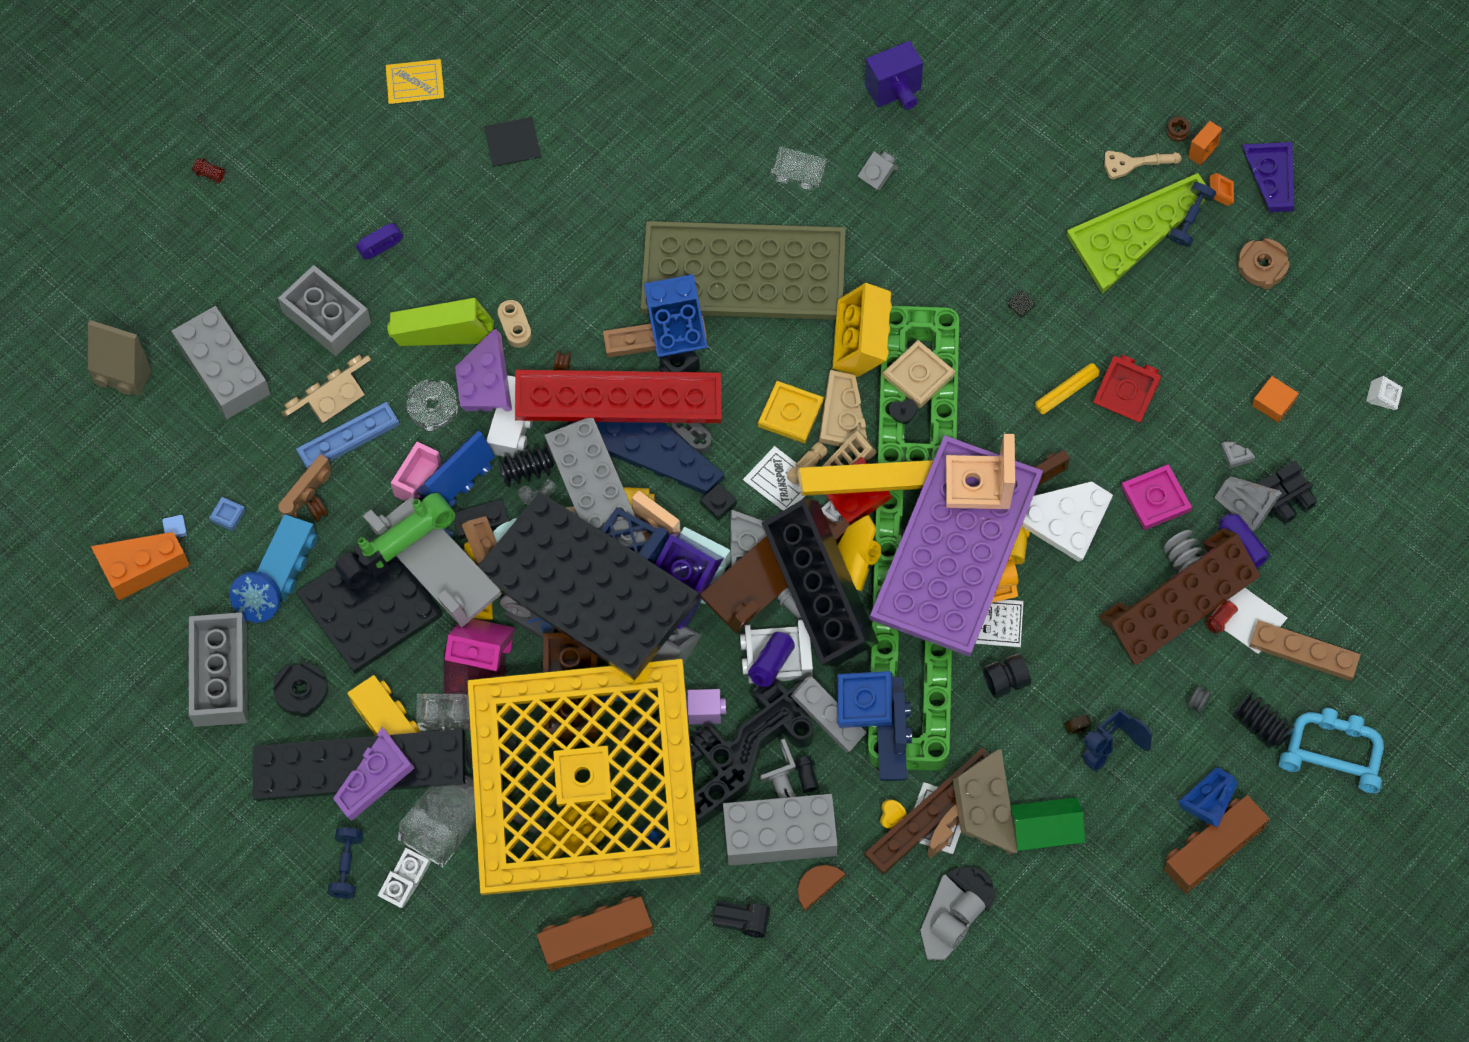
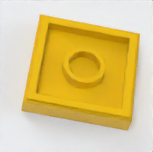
[758,381,824,444]

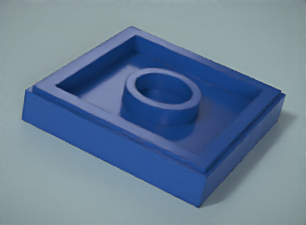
[838,671,893,728]

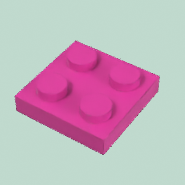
[1121,464,1192,530]

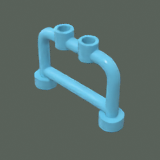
[1278,708,1384,794]

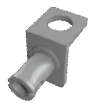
[759,738,796,798]

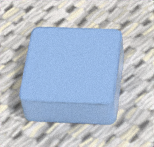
[162,515,187,538]

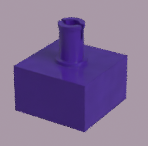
[865,41,923,109]

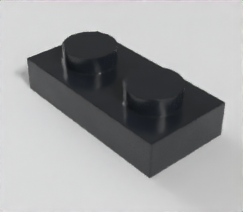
[454,499,509,540]

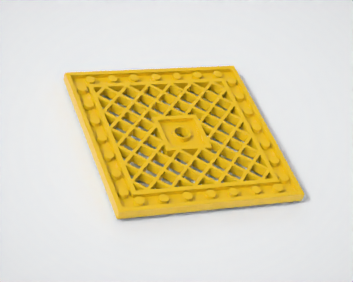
[468,659,701,895]

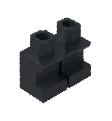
[1257,461,1317,525]

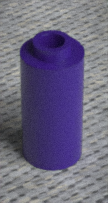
[1218,513,1271,568]
[748,632,795,687]

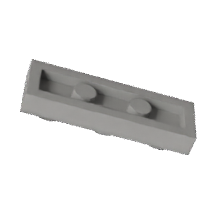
[791,676,867,752]

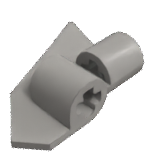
[920,875,986,960]

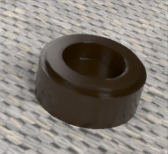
[1064,715,1092,735]

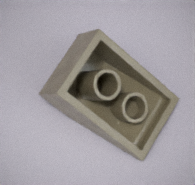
[88,320,152,396]

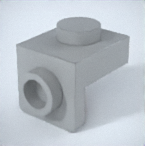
[858,151,900,190]

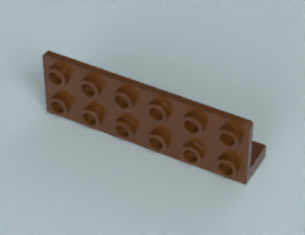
[701,499,850,634]
[1098,528,1260,665]

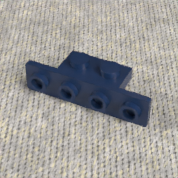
[877,677,912,781]

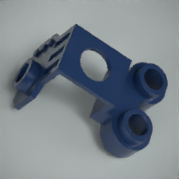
[1083,709,1152,771]

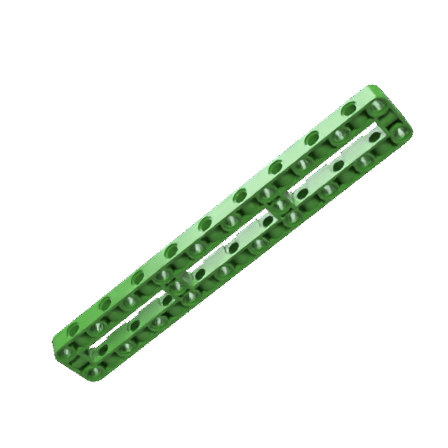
[868,306,959,771]

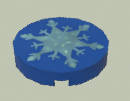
[229,571,281,623]

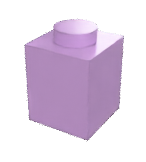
[688,689,726,725]

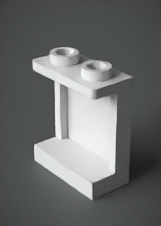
[740,620,813,683]

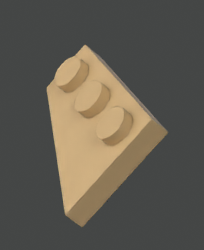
[819,370,869,451]

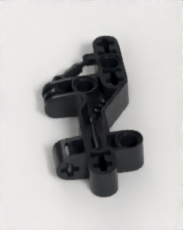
[689,678,814,828]

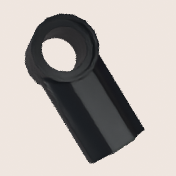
[713,901,771,938]

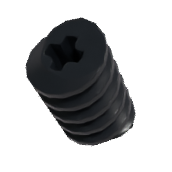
[497,443,555,488]
[1233,693,1295,750]

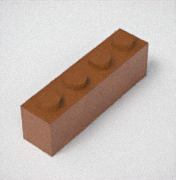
[1164,795,1270,894]
[537,896,653,972]

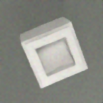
[1366,376,1403,410]

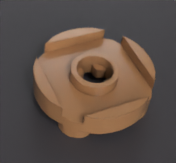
[1238,239,1289,289]

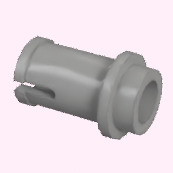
[777,588,802,620]

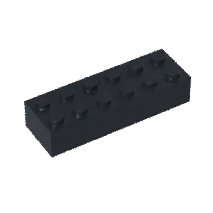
[762,499,879,667]

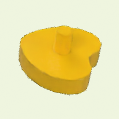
[880,799,907,829]

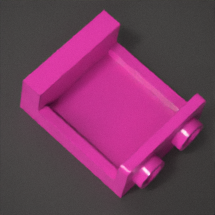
[445,619,515,671]

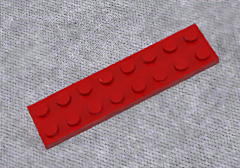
[515,370,722,423]

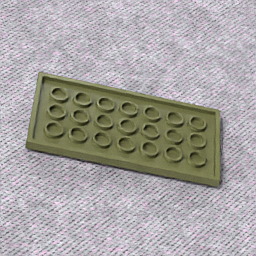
[641,221,845,320]

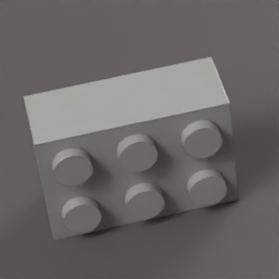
[278,265,371,357]

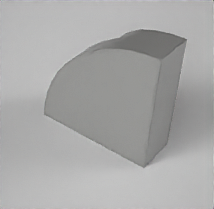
[1220,442,1255,469]

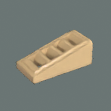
[822,430,878,467]

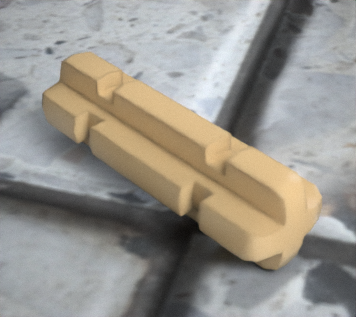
[787,442,827,485]

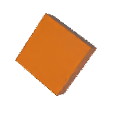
[1210,173,1234,206]

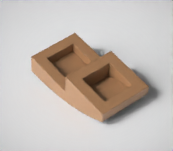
[927,804,959,859]

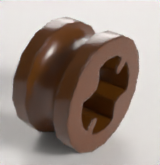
[1167,117,1190,142]
[554,351,571,371]
[305,496,328,522]

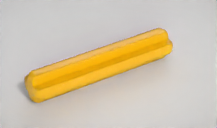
[1035,363,1100,414]

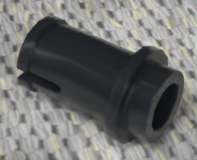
[795,756,820,793]

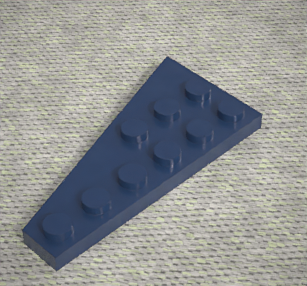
[564,421,724,495]

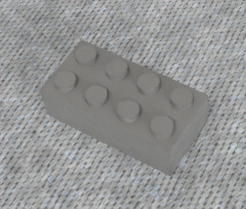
[172,306,270,420]
[189,612,248,727]
[723,794,837,866]

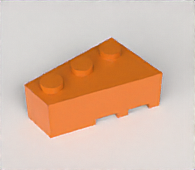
[91,532,190,601]

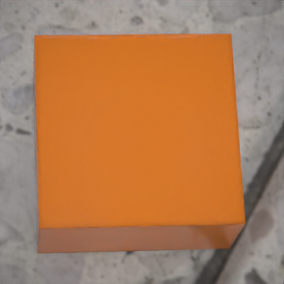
[1188,121,1222,166]
[1252,376,1299,423]

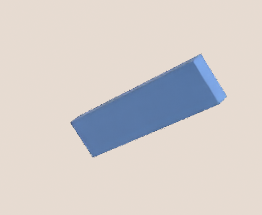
[296,402,400,469]

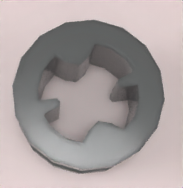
[1188,686,1211,713]

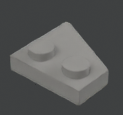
[1214,476,1282,531]

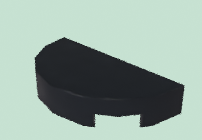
[947,867,995,912]

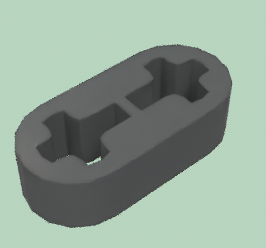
[671,423,712,454]

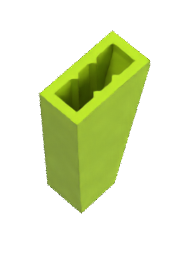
[387,298,494,346]

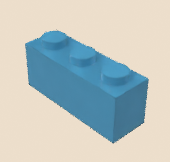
[256,514,318,602]

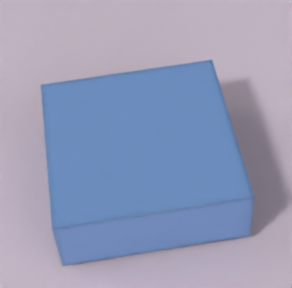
[209,497,246,531]

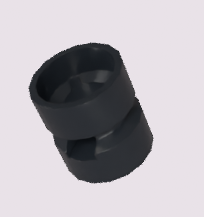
[983,653,1031,698]

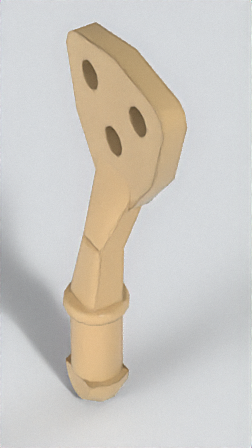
[1104,151,1182,179]

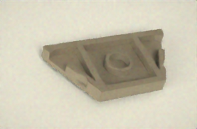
[953,749,1018,855]

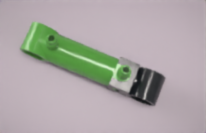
[335,493,455,589]

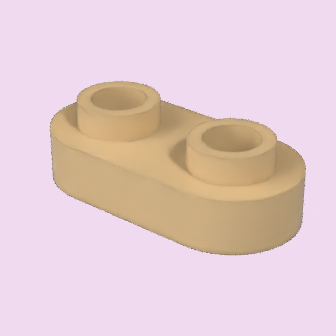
[498,300,532,348]

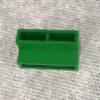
[1010,797,1085,851]

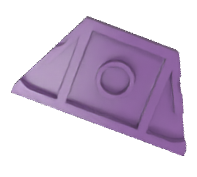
[455,329,512,411]

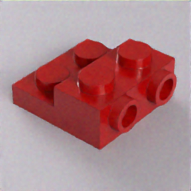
[1093,355,1162,424]

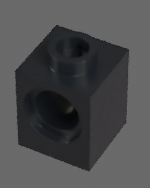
[659,351,700,372]

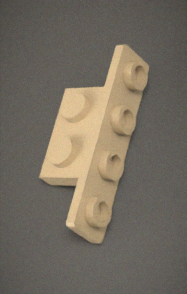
[281,354,371,423]

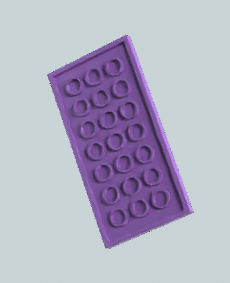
[870,435,1043,657]

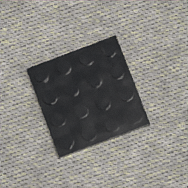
[296,557,442,674]

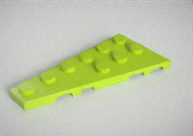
[1066,173,1206,294]

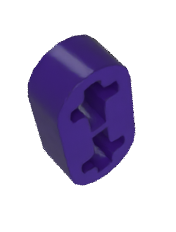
[356,223,403,260]

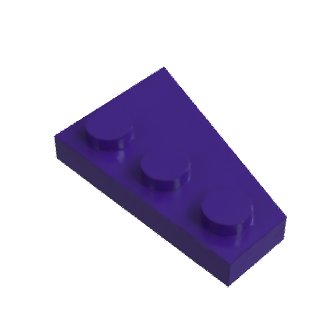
[1242,142,1294,212]

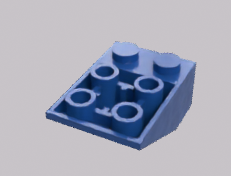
[644,274,708,357]

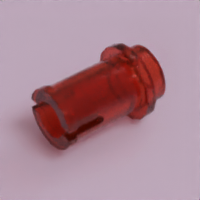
[192,158,226,183]
[1206,600,1238,634]

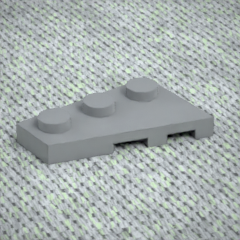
[730,510,767,567]

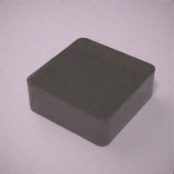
[1007,291,1035,318]

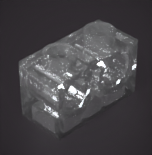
[416,694,471,730]

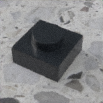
[700,484,737,521]

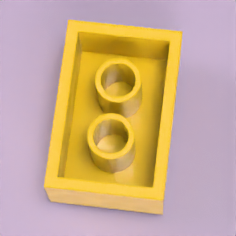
[832,283,892,377]

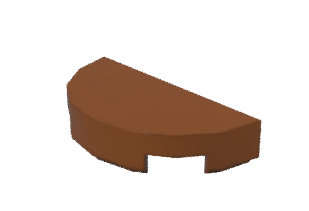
[798,865,845,911]

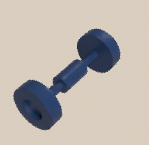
[1168,182,1216,247]
[327,828,363,899]

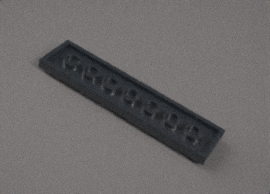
[253,729,466,801]

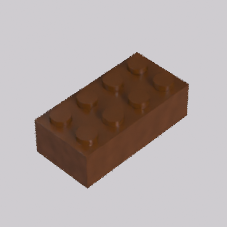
[543,633,599,745]

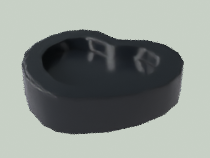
[889,399,916,424]

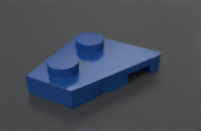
[1179,767,1238,827]

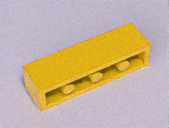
[347,675,421,736]

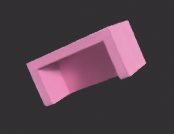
[391,442,442,501]

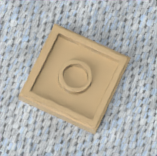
[883,340,956,408]

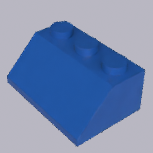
[416,431,495,507]

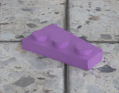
[333,727,415,821]

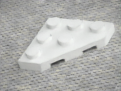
[1022,482,1113,562]

